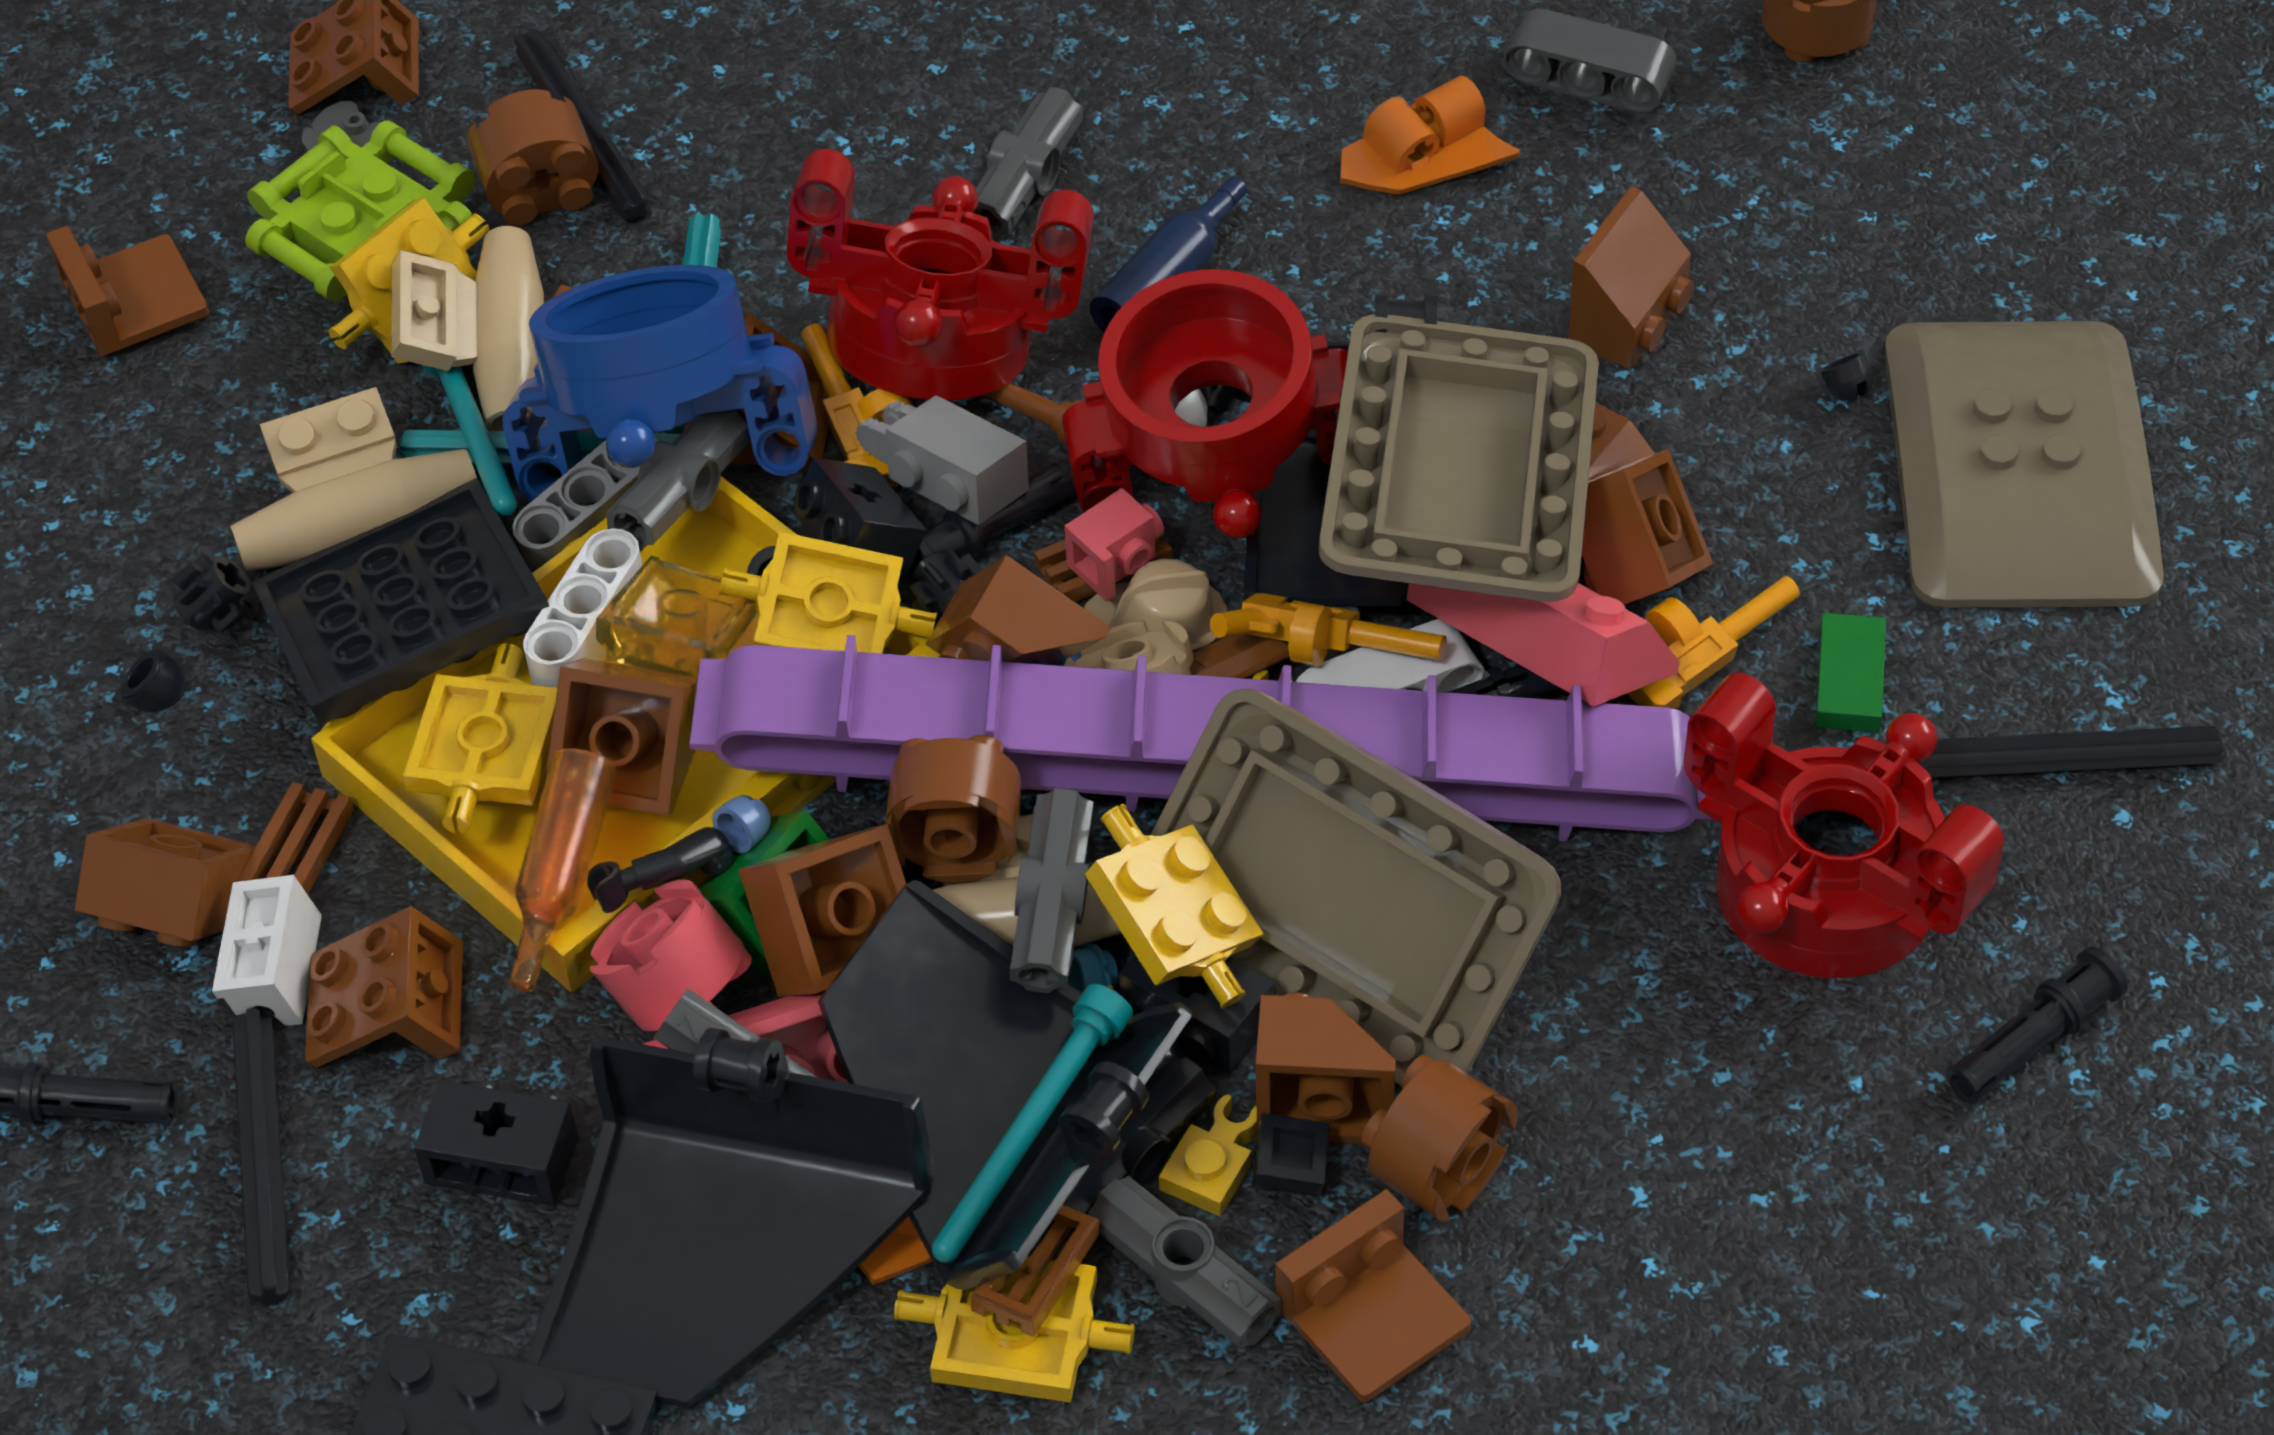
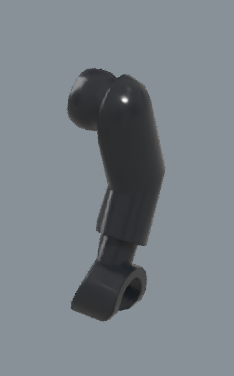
[587,827,734,913]

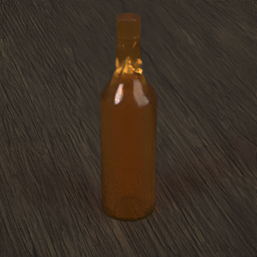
[508,748,617,992]

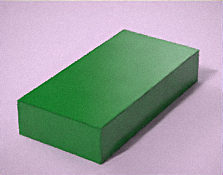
[1815,613,1886,733]

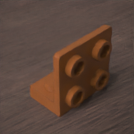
[288,0,419,114]
[46,225,209,357]
[305,906,463,1068]
[1275,1189,1471,1403]

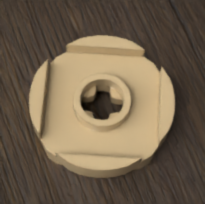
[1064,621,1194,675]

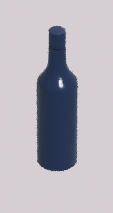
[1089,176,1247,333]

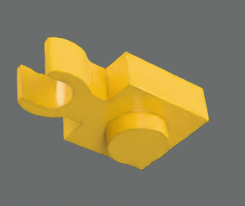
[1159,1094,1257,1217]

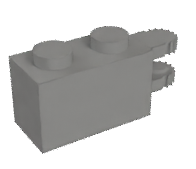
[855,395,1029,525]

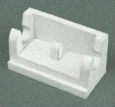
[212,875,322,1026]

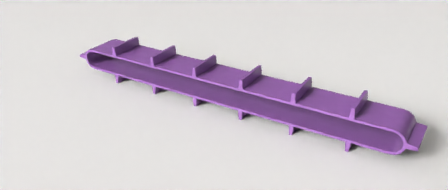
[689,635,1713,841]

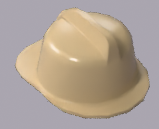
[1084,558,1227,651]

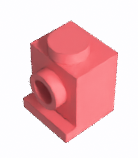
[1064,488,1164,602]

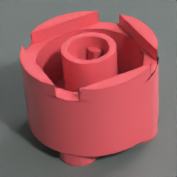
[589,880,752,1032]

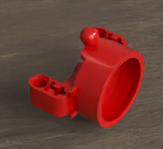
[786,149,1094,400]
[1062,269,1348,539]
[1683,672,2004,978]

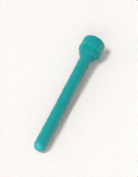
[422,365,517,516]
[932,983,1133,1263]

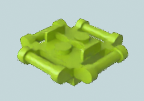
[245,120,476,302]

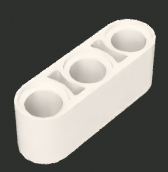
[523,528,647,688]
[1295,619,1485,692]

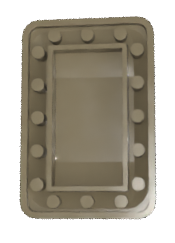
[1318,314,1599,602]
[1884,321,2164,608]
[1151,689,1561,1086]

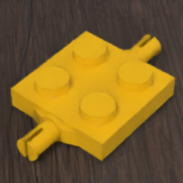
[328,197,490,364]
[719,531,937,654]
[403,643,557,834]
[1085,804,1264,1009]
[894,1256,1135,1403]

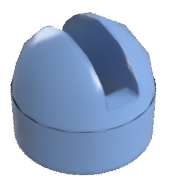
[712,795,771,853]

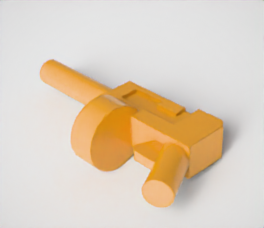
[800,324,914,488]
[1627,576,1800,709]
[1210,593,1447,666]

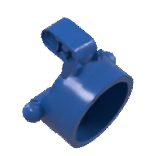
[503,265,817,502]

